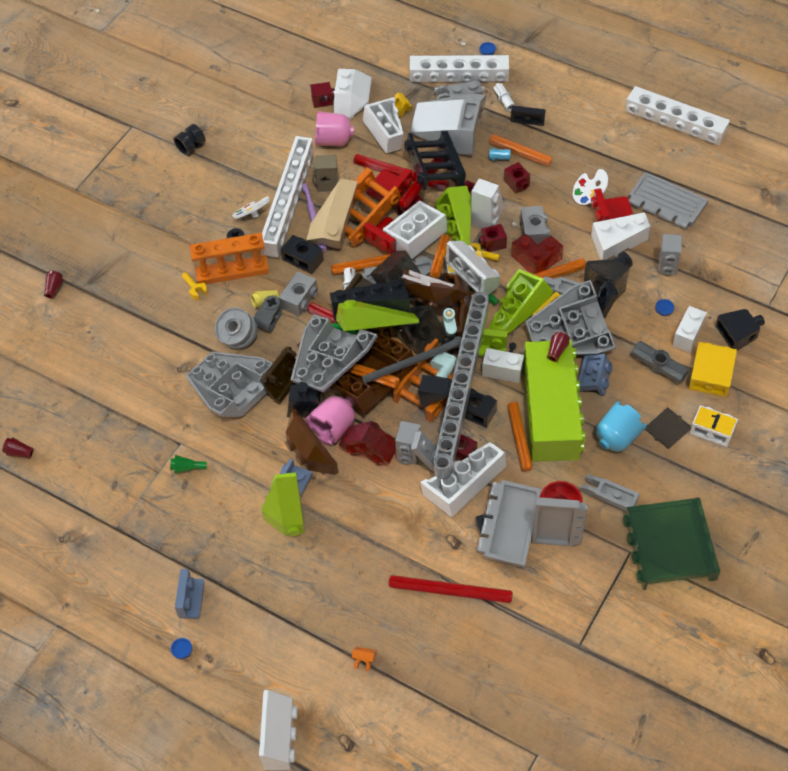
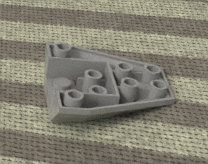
[410,93,486,157]
[525,280,616,355]
[291,315,378,392]
[186,351,273,417]

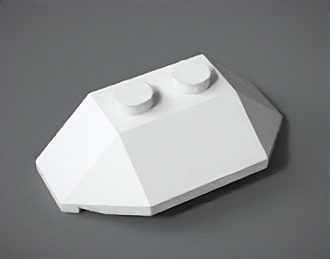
[334,69,372,120]

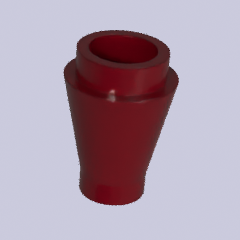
[44,270,63,299]
[547,332,570,362]
[2,437,34,459]

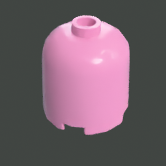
[315,111,354,147]
[306,396,355,445]

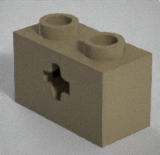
[312,155,339,192]

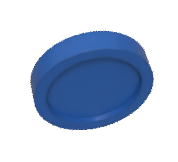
[480,42,496,55]
[655,299,674,316]
[171,638,192,659]

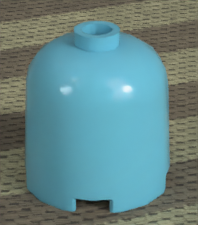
[596,401,646,452]

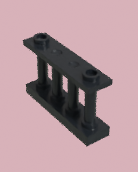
[404,131,466,190]

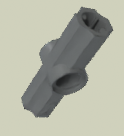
[631,341,689,384]

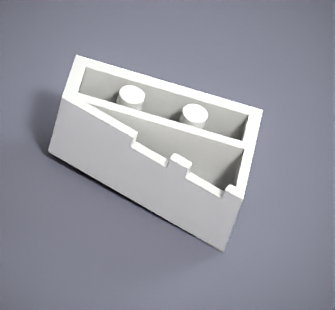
[363,97,403,153]
[471,179,505,229]
[591,213,650,264]

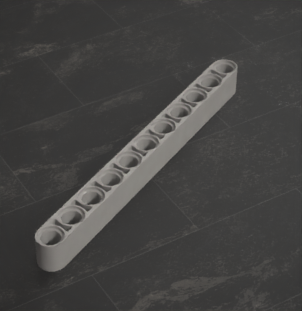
[434,292,489,479]

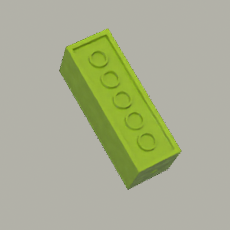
[524,340,586,462]

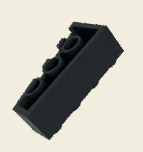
[329,280,411,321]

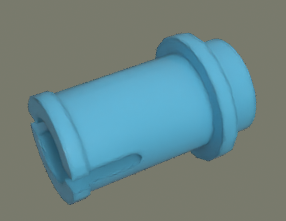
[489,147,510,161]

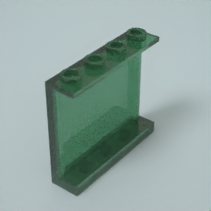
[623,497,720,590]

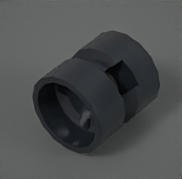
[173,124,206,155]

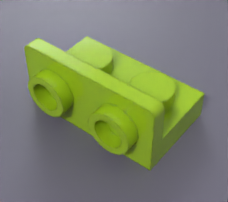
[468,329,508,357]

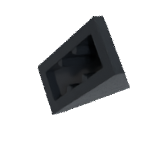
[418,375,452,408]

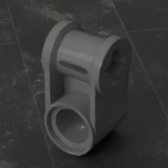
[254,295,282,332]

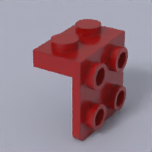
[366,168,413,207]
[591,188,634,222]
[364,217,397,255]

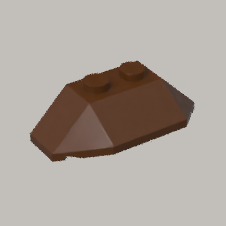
[402,268,469,308]
[443,273,474,337]
[285,408,339,475]

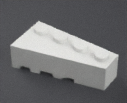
[420,442,507,517]

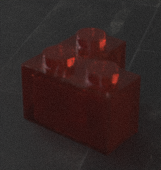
[511,233,563,274]
[339,421,396,466]

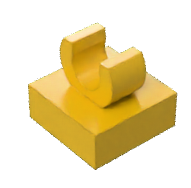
[394,93,413,117]

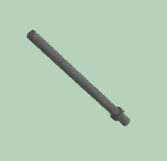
[362,336,462,383]

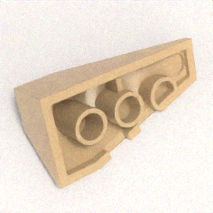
[306,178,358,248]

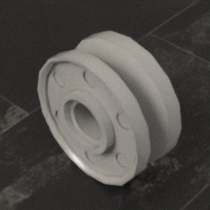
[215,307,257,349]

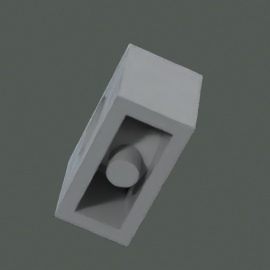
[520,206,550,246]
[658,234,682,275]
[279,271,318,316]
[395,421,421,465]

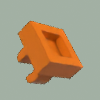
[352,646,377,671]

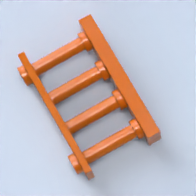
[345,167,401,248]
[189,232,269,284]
[392,338,467,423]

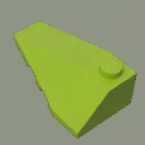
[434,186,471,245]
[489,269,554,334]
[336,300,419,331]
[261,473,305,536]

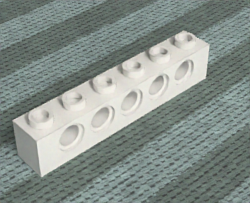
[410,55,509,82]
[625,86,730,146]

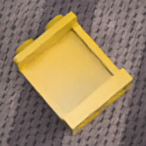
[688,342,737,397]

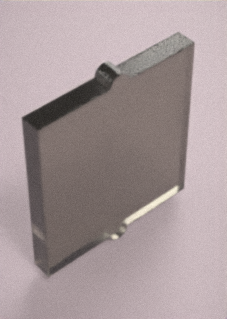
[645,407,691,449]

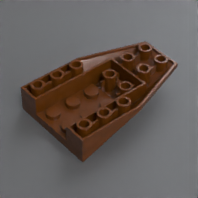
[297,323,417,414]

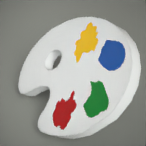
[573,169,608,205]
[232,196,270,219]

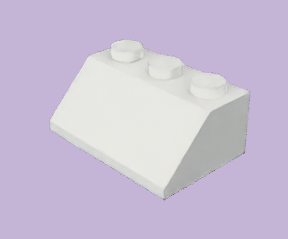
[383,201,447,260]
[446,241,500,295]
[259,690,298,770]

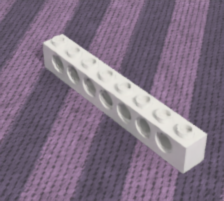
[261,136,314,258]

